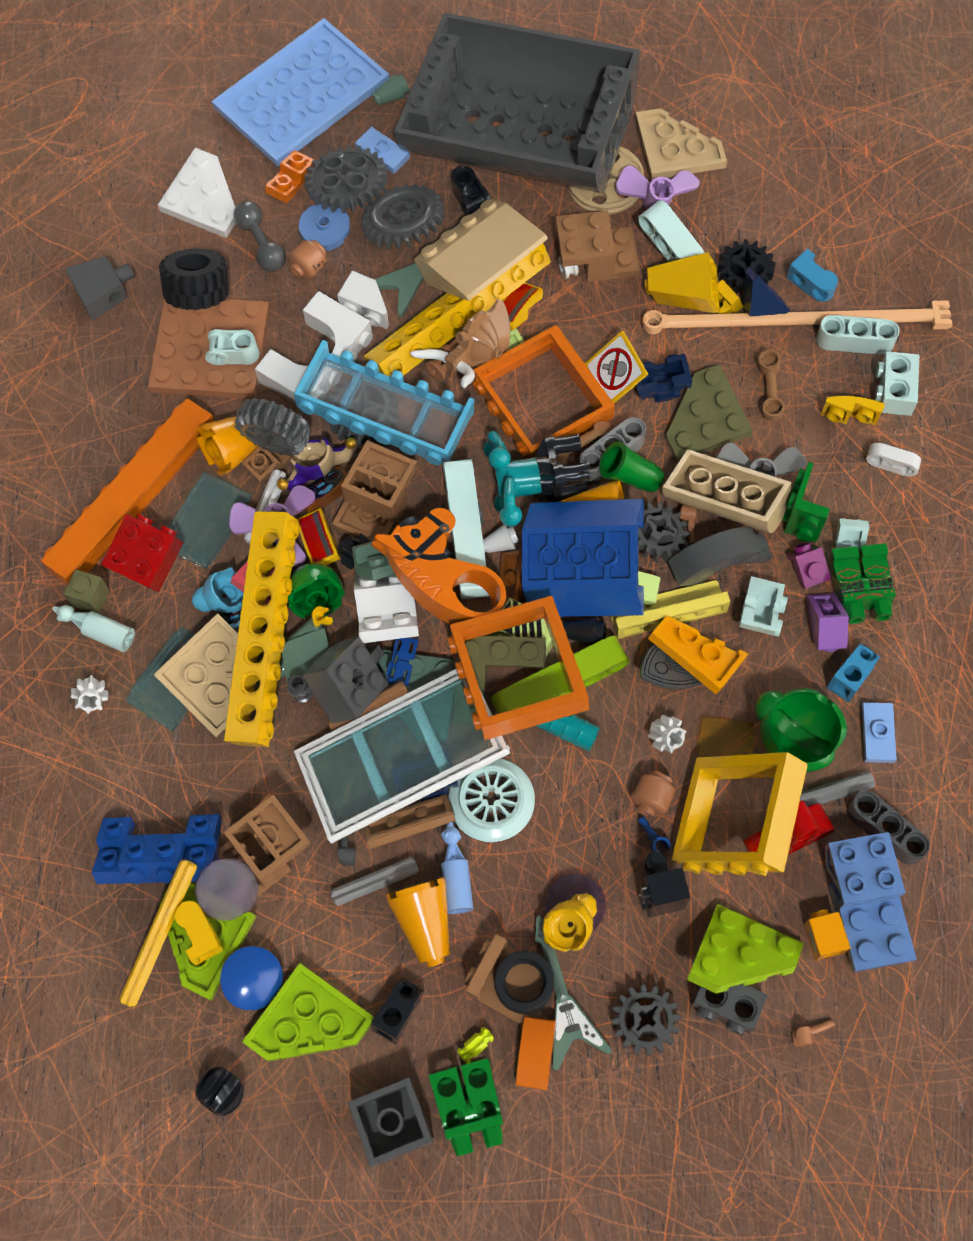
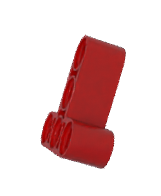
[743,800,835,855]

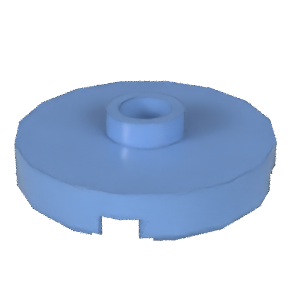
[299,204,351,250]

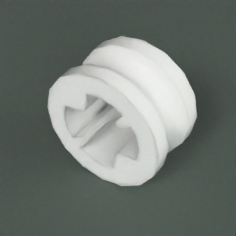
[558,256,578,279]

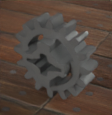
[638,502,689,562]
[611,984,681,1056]

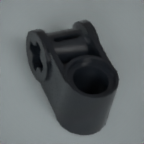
[452,166,491,216]

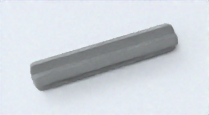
[800,772,875,807]
[331,857,418,906]

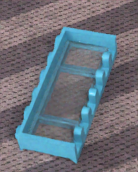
[294,340,475,465]

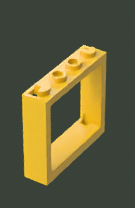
[671,752,808,876]

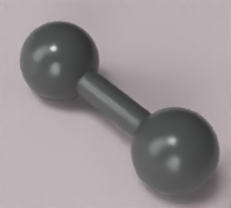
[233,201,286,272]

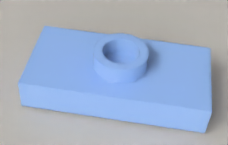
[355,127,410,174]
[861,702,897,763]

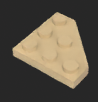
[635,108,727,180]
[154,613,238,738]

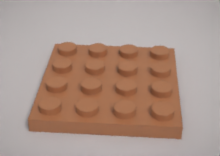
[148,299,270,399]

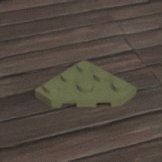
[665,364,753,463]

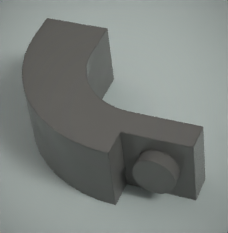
[668,527,772,586]

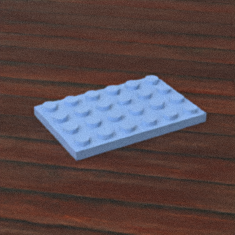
[211,18,390,166]

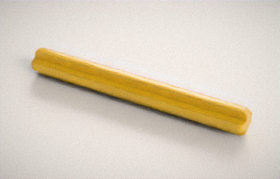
[119,860,197,1007]

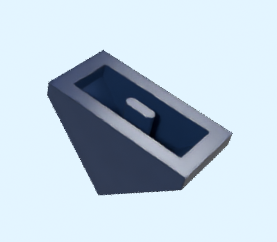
[742,266,790,317]

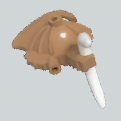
[410,298,510,388]

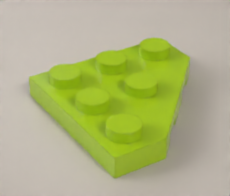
[159,883,256,1001]
[687,904,804,994]
[242,963,375,1062]

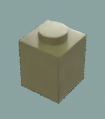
[64,569,110,614]

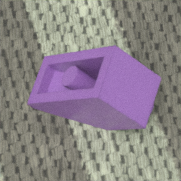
[806,593,849,652]

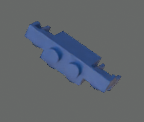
[92,814,222,884]

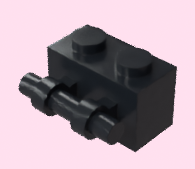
[638,850,691,918]

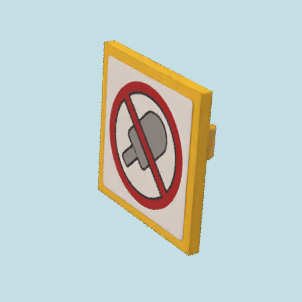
[585,331,648,403]

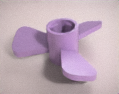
[615,166,700,210]
[229,485,315,567]

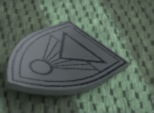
[640,644,702,689]

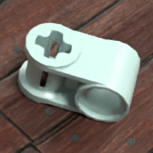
[205,329,260,365]

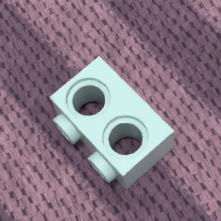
[875,351,919,416]

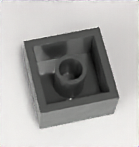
[348,1077,434,1168]

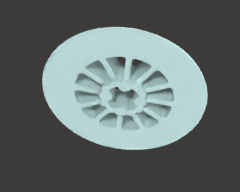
[448,759,535,842]

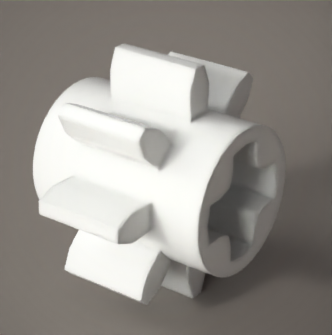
[71,675,109,714]
[648,714,686,753]

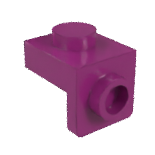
[786,542,831,589]

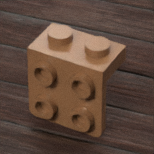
[464,934,543,1024]

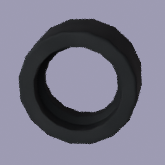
[494,951,554,1014]

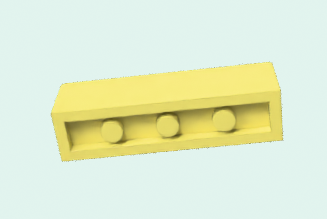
[610,580,730,639]

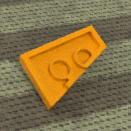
[648,616,748,694]

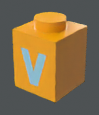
[804,909,851,961]

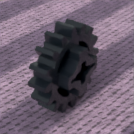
[717,239,776,293]

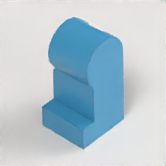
[787,248,838,302]
[826,644,880,703]

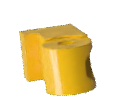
[174,901,224,966]

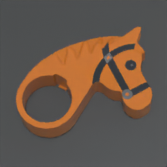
[371,508,506,625]

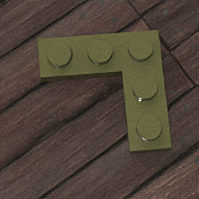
[453,636,546,724]

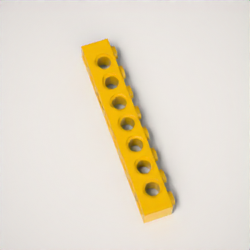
[364,243,551,377]
[224,511,299,747]

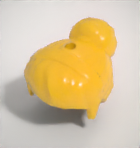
[542,893,597,952]

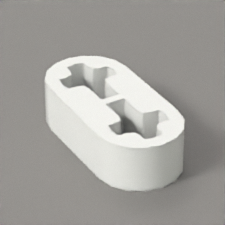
[866,443,922,476]

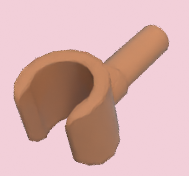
[679,504,697,545]
[792,1019,835,1047]

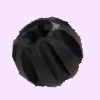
[195,1066,244,1116]

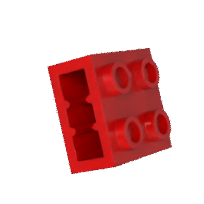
[101,514,184,593]

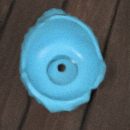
[192,567,244,613]

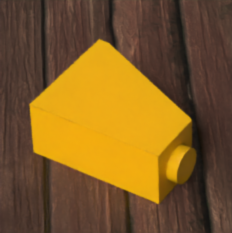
[645,252,720,313]

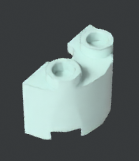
[739,576,788,637]

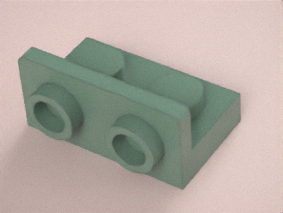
[352,541,395,581]

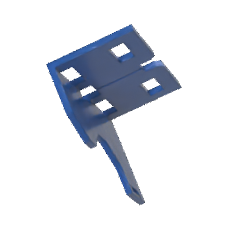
[386,638,419,686]

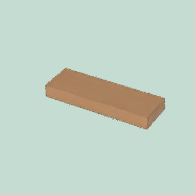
[363,794,456,849]

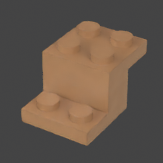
[555,210,640,282]
[332,440,418,542]
[216,795,311,909]

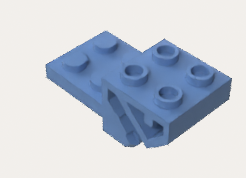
[825,832,917,973]

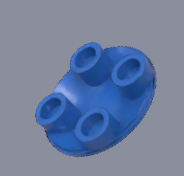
[220,946,283,1010]

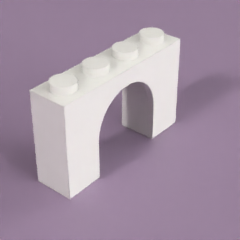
[255,291,373,404]

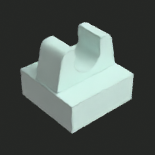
[835,518,869,550]

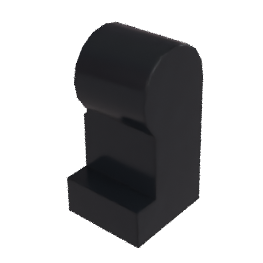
[371,977,425,1045]

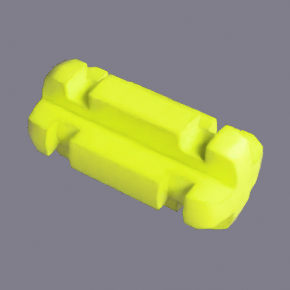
[457,1027,494,1064]

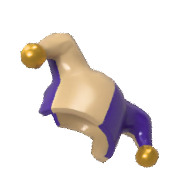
[277,437,357,491]

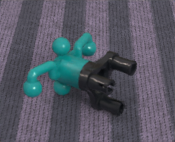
[483,431,591,527]

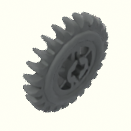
[361,184,445,250]

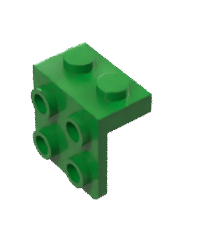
[782,461,830,543]

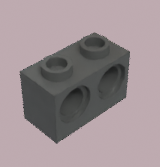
[691,984,768,1035]

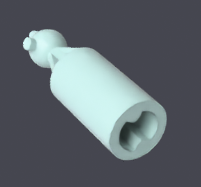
[52,605,135,652]

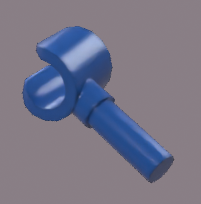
[638,817,671,851]

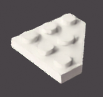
[158,148,235,238]

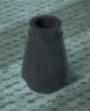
[563,617,606,645]

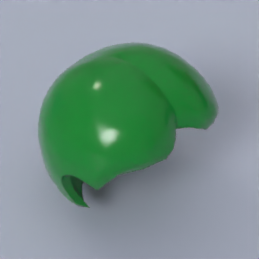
[754,688,847,773]

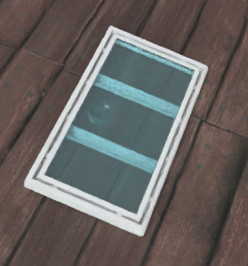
[294,669,510,844]

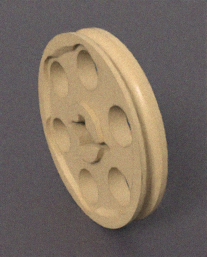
[567,147,644,215]

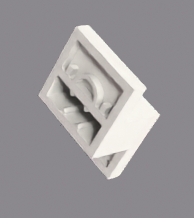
[354,573,419,643]

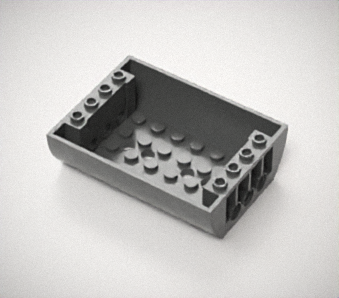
[394,12,640,193]

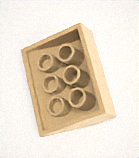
[414,199,548,301]

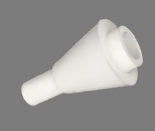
[483,524,519,553]

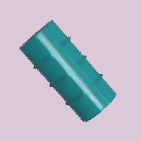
[536,714,600,751]

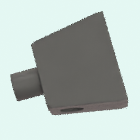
[65,257,135,320]

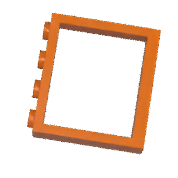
[472,325,615,459]
[447,596,589,741]

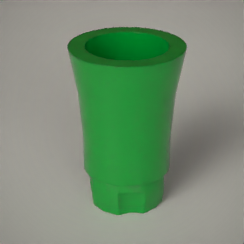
[599,441,664,493]

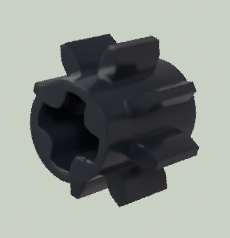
[338,534,371,570]

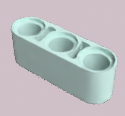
[638,200,705,262]
[816,315,900,355]

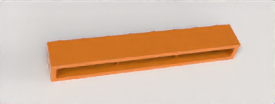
[41,398,214,586]

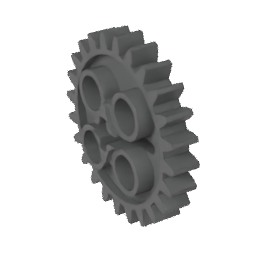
[304,145,388,213]

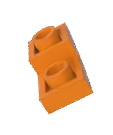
[265,150,314,204]
[515,1016,556,1090]

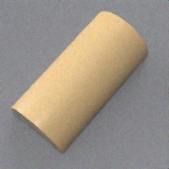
[662,449,791,533]

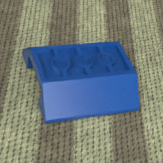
[522,499,644,617]

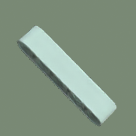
[443,459,489,600]

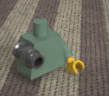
[280,606,333,703]

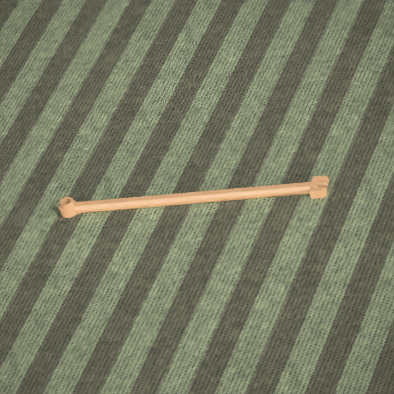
[642,300,953,335]

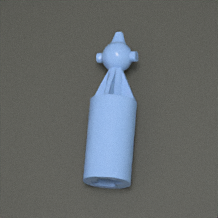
[441,822,474,914]

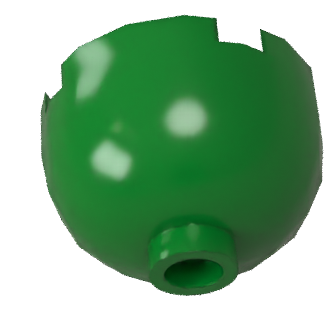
[288,563,345,618]

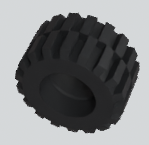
[159,248,229,310]

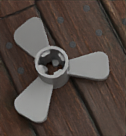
[717,443,807,477]

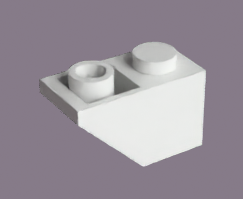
[337,271,389,329]

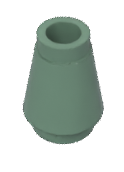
[371,74,410,107]

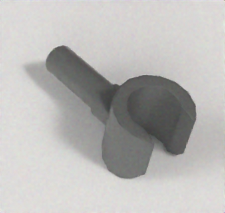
[338,836,356,866]

